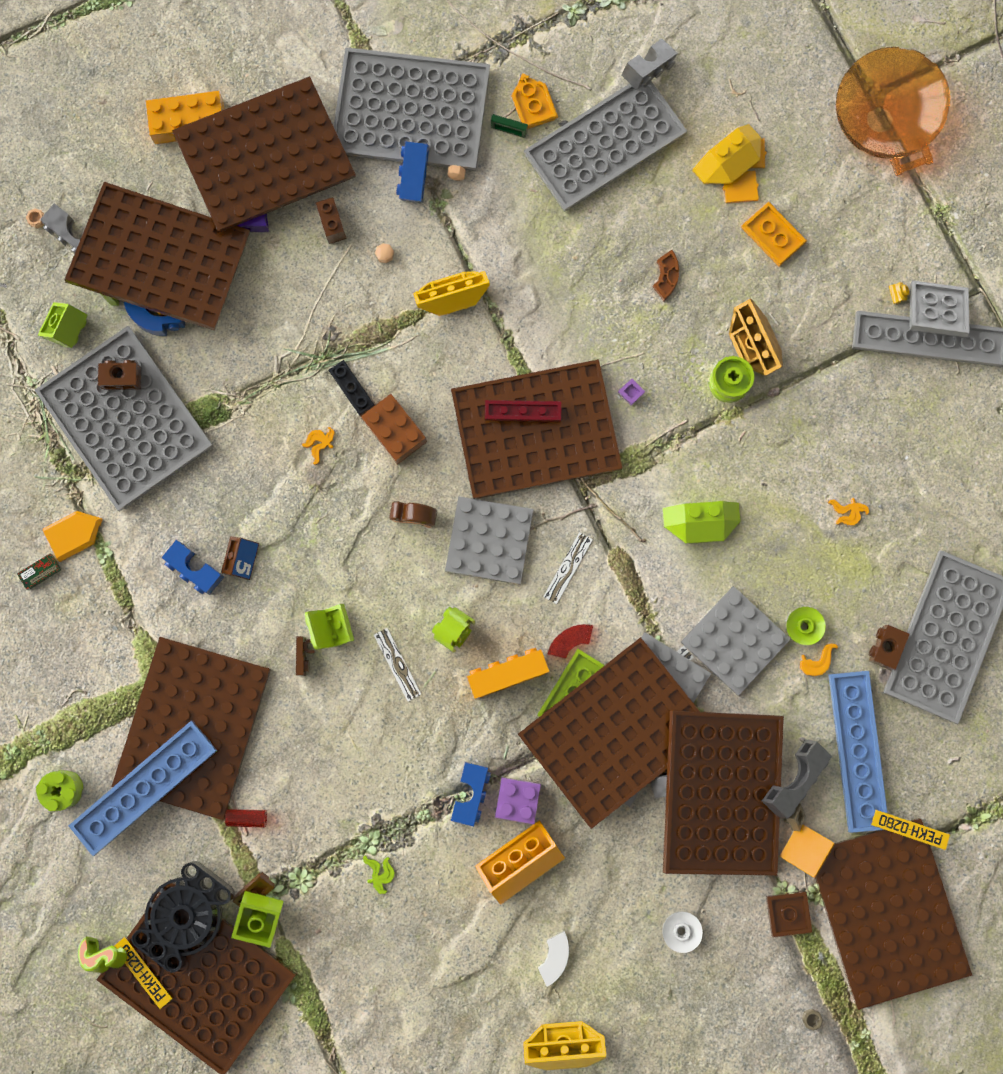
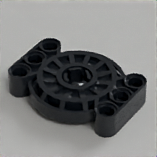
[132,861,235,973]

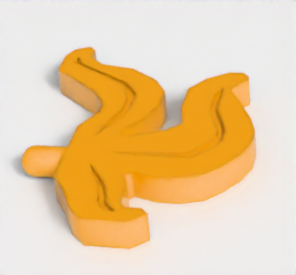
[302,427,335,465]
[828,498,869,526]

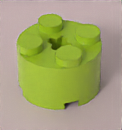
[432,607,475,652]
[36,770,83,811]

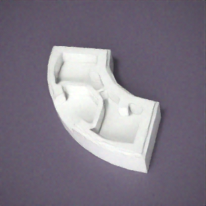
[538,931,569,987]

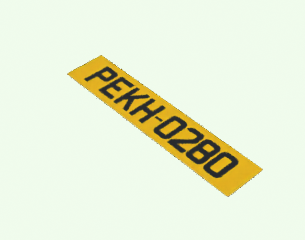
[871,810,950,850]
[114,937,172,1009]

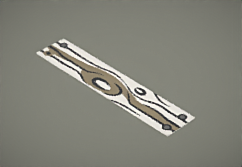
[374,628,421,701]

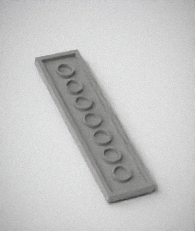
[852,311,1003,367]

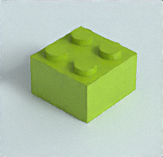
[231,891,283,948]

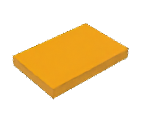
[741,202,807,267]

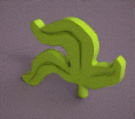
[363,855,395,894]

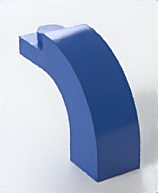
[124,302,185,336]

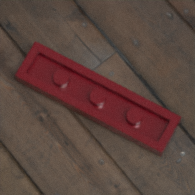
[485,400,562,422]

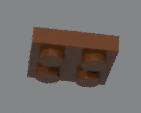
[766,891,812,937]

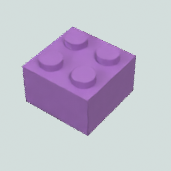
[495,777,541,824]

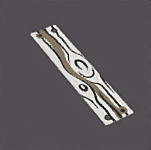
[543,532,593,604]

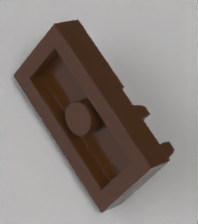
[296,636,315,676]
[232,872,275,907]

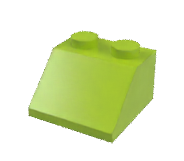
[38,302,88,348]

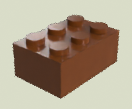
[361,394,427,465]

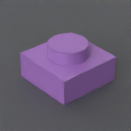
[618,379,645,406]

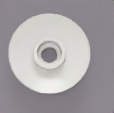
[662,911,703,953]

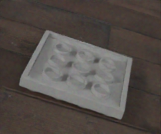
[445,496,533,585]
[681,586,790,696]

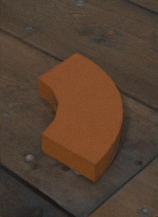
[653,250,679,301]

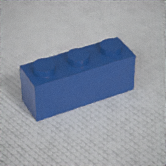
[396,141,429,203]

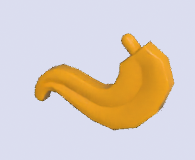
[800,643,838,676]

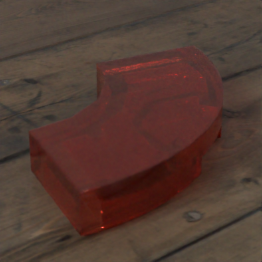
[547,624,593,659]

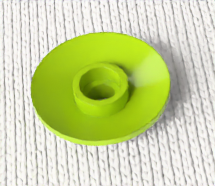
[786,607,826,645]

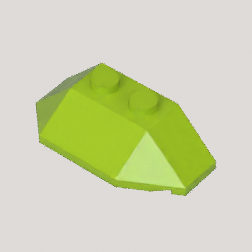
[662,501,741,544]

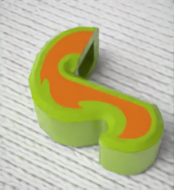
[78,936,127,973]

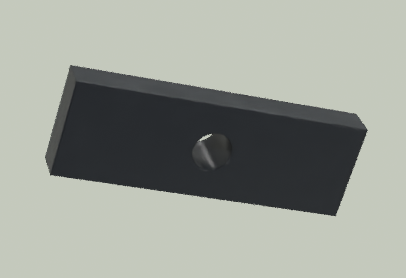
[328,360,375,417]

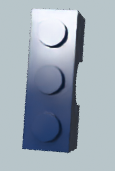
[162,540,224,595]
[451,762,491,827]

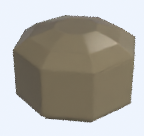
[801,1009,823,1031]

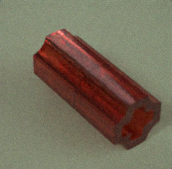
[225,809,267,828]

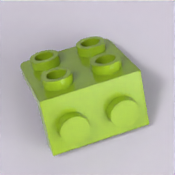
[305,604,354,650]

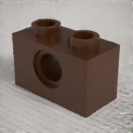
[315,197,347,244]
[98,360,141,390]
[869,625,910,671]

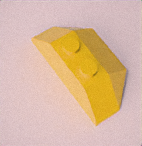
[692,124,761,184]
[413,271,490,316]
[523,1021,606,1070]

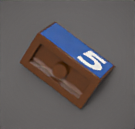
[221,536,259,580]

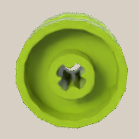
[709,356,754,403]

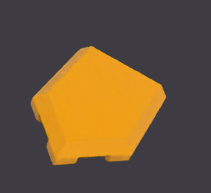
[511,73,558,129]
[43,511,103,562]

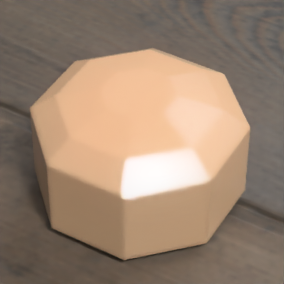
[447,165,466,181]
[26,208,44,229]
[375,243,394,263]

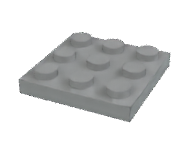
[910,280,970,337]

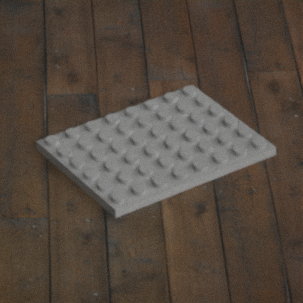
[333,47,490,171]
[35,326,214,512]

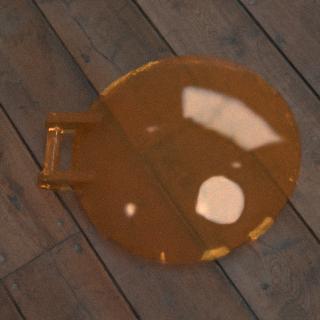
[836,47,950,176]

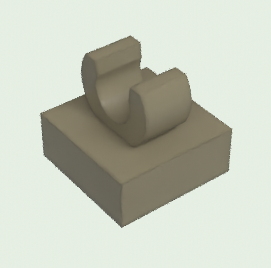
[783,803,806,831]

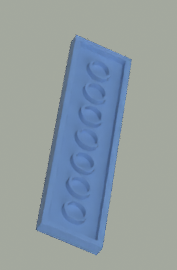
[829,671,888,833]
[68,721,217,856]

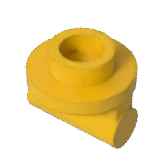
[889,282,910,304]

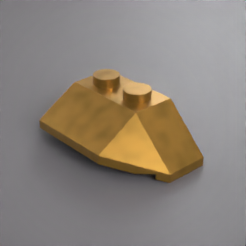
[729,299,783,376]

